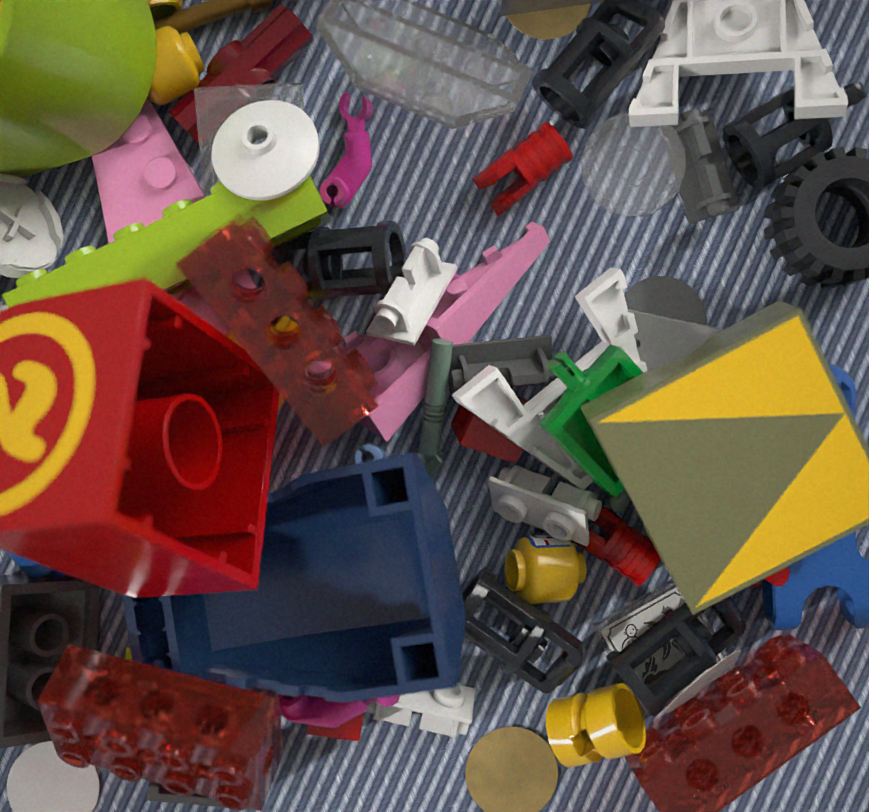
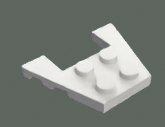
[629,0,848,127]
[452,268,648,490]

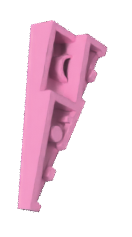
[307,222,550,442]

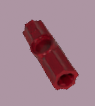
[169,3,314,148]

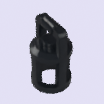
[531,0,665,129]
[723,82,868,190]
[270,221,407,301]
[462,567,586,693]
[606,596,746,717]

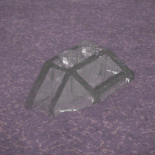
[316,0,533,129]

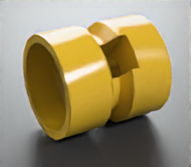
[546,683,646,768]

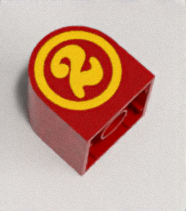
[0,277,282,597]

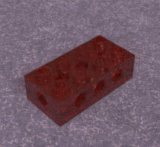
[176,212,379,447]
[624,634,861,812]
[37,644,284,811]

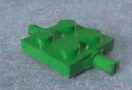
[539,344,643,498]

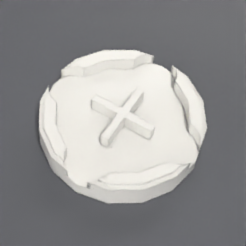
[0,173,64,278]

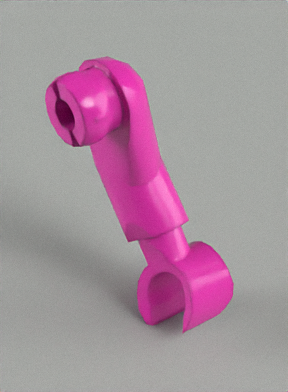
[319,92,373,208]
[277,694,401,728]

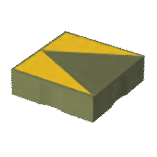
[580,300,869,615]

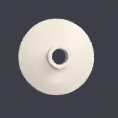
[211,100,320,201]

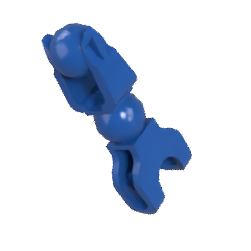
[762,363,869,631]

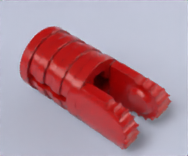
[472,121,573,216]
[571,505,661,586]

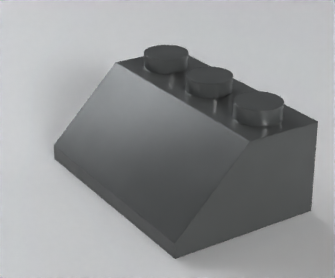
[0,574,100,749]

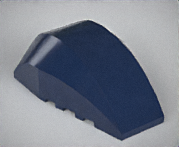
[122,453,466,703]

